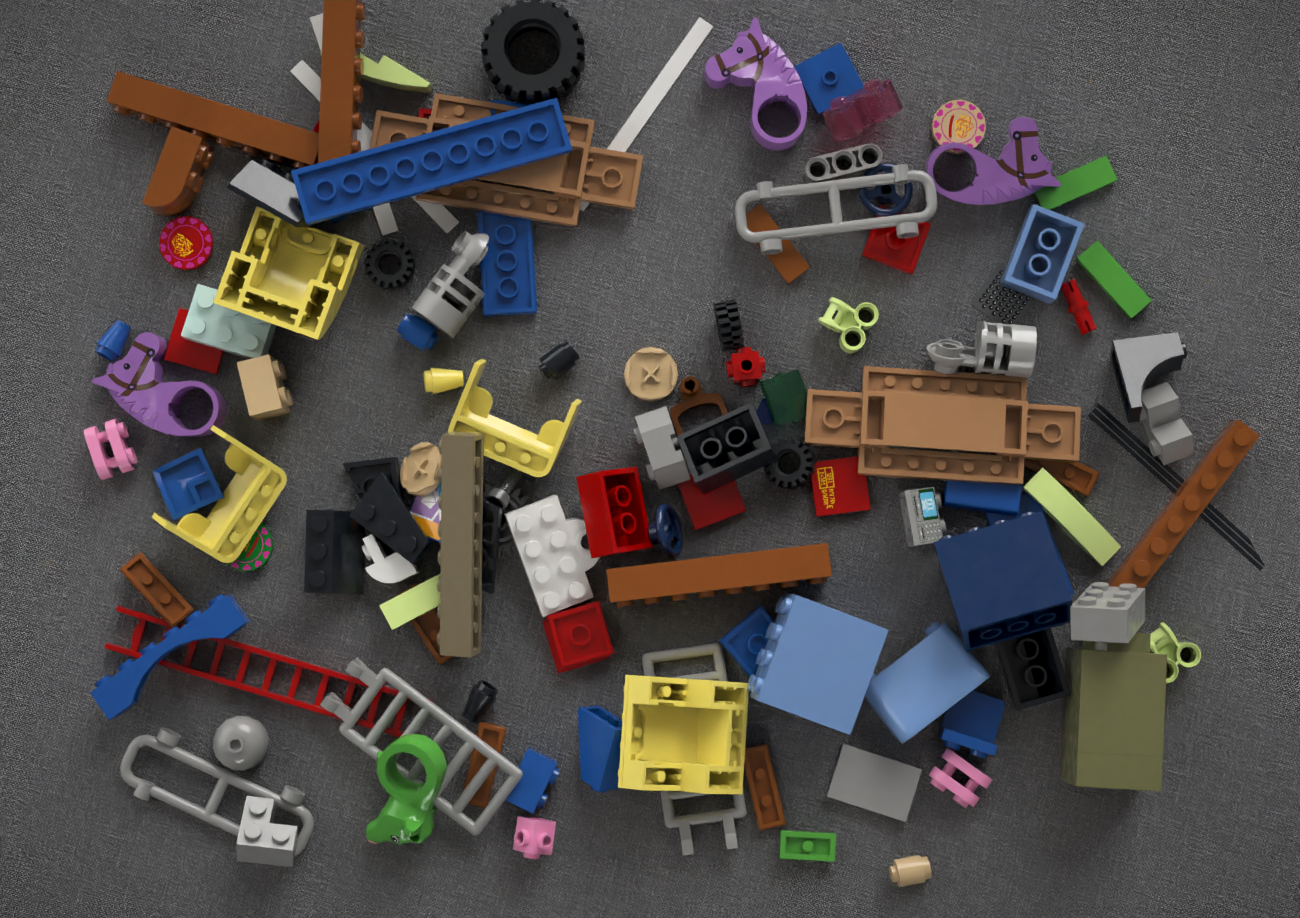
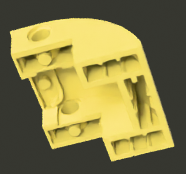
[213,206,364,340]
[618,675,749,794]

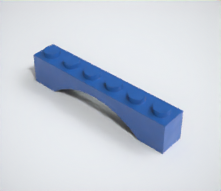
[90,594,251,720]

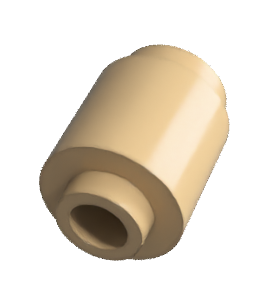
[889,855,932,887]

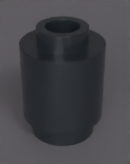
[538,341,580,380]

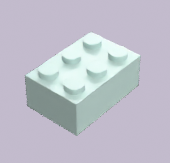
[181,284,276,359]

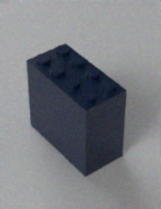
[934,511,1073,652]

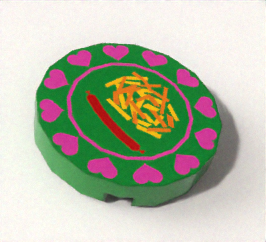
[225,522,274,572]

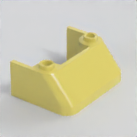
[448,359,582,477]
[152,425,287,563]

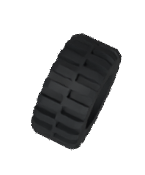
[481,0,586,105]

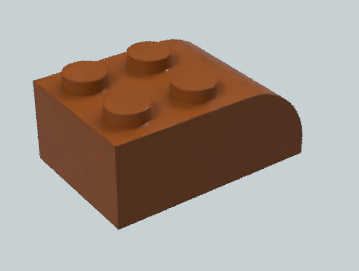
[142,126,214,216]

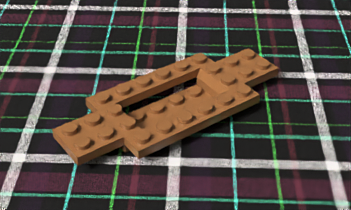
[370,93,644,227]
[804,366,1081,486]

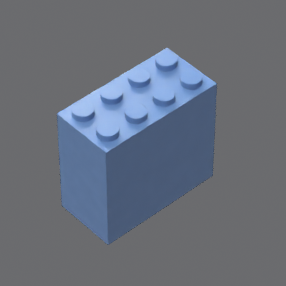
[747,593,889,735]

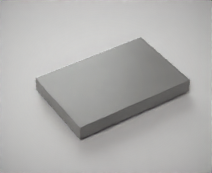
[826,743,922,822]

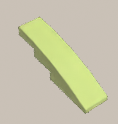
[321,53,432,93]
[1023,468,1121,567]
[379,574,441,630]

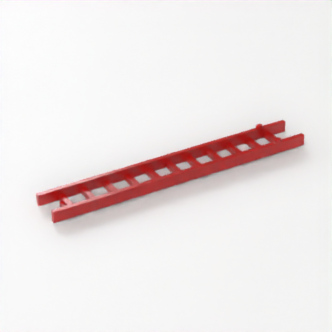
[104,606,434,737]

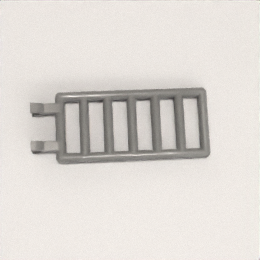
[642,643,746,856]
[320,658,523,835]

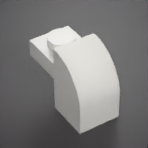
[362,534,419,583]

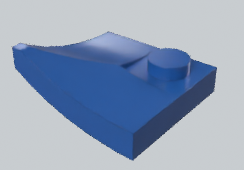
[153,448,225,520]

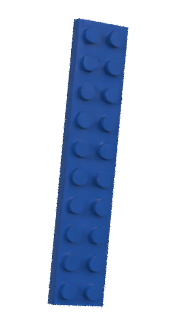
[291,98,572,225]

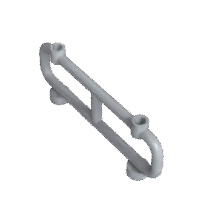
[735,164,937,255]
[120,727,314,856]

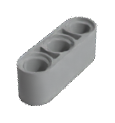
[804,143,883,183]

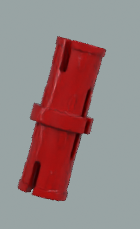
[1061,279,1097,335]

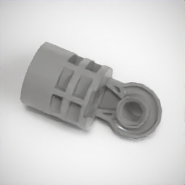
[411,231,489,338]
[927,321,1037,378]

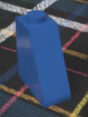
[578,705,622,793]

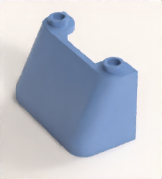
[864,621,990,743]

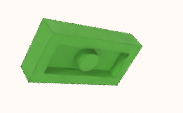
[779,830,836,862]

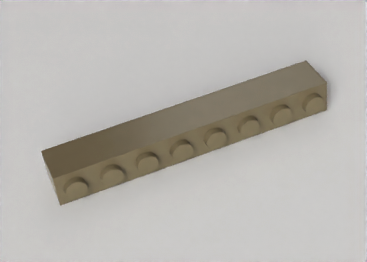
[437,431,484,658]

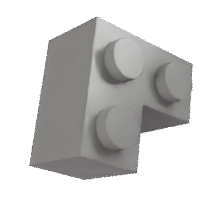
[236,796,297,868]

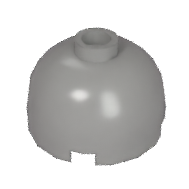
[213,715,269,771]

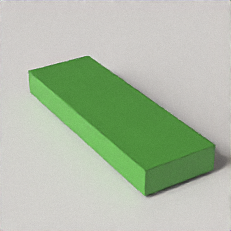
[1033,156,1118,210]
[1076,240,1152,319]

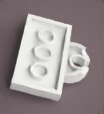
[504,495,600,617]

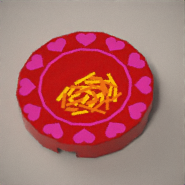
[159,216,214,271]

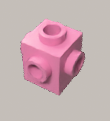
[513,816,556,859]

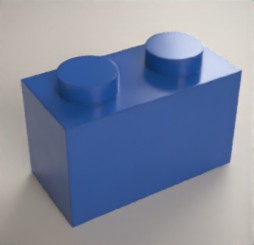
[506,747,560,813]

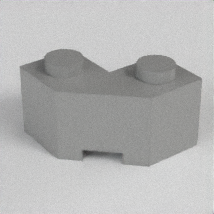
[1140,382,1194,465]
[633,406,690,490]

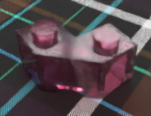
[822,78,903,142]

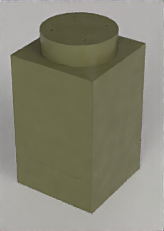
[1060,633,1167,791]

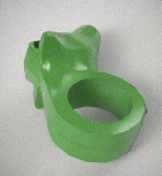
[365,734,447,845]

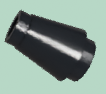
[462,680,498,722]

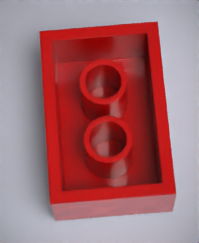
[576,467,653,559]

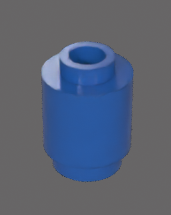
[397,313,439,351]

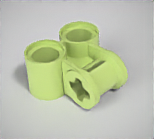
[818,297,879,353]
[1150,622,1201,683]

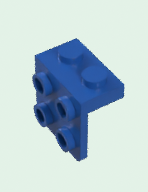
[937,691,1005,759]

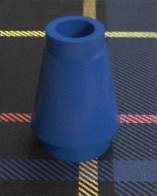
[95,320,131,362]

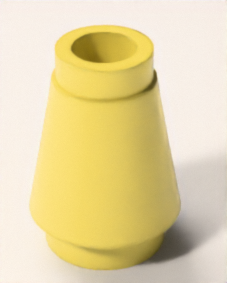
[423,367,464,395]

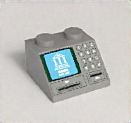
[898,487,947,547]

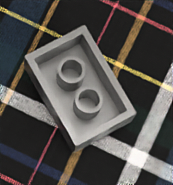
[1070,582,1145,643]

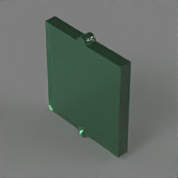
[759,369,807,427]

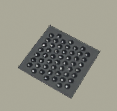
[970,262,1036,325]

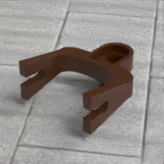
[670,376,727,450]

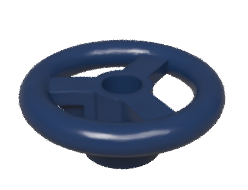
[859,163,913,217]
[648,504,683,558]

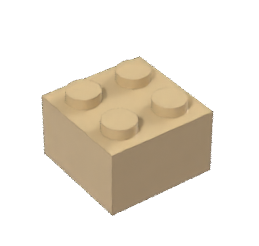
[237,354,293,421]

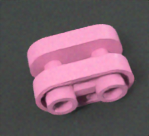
[84,419,138,481]
[929,748,993,808]

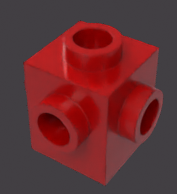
[726,347,766,387]

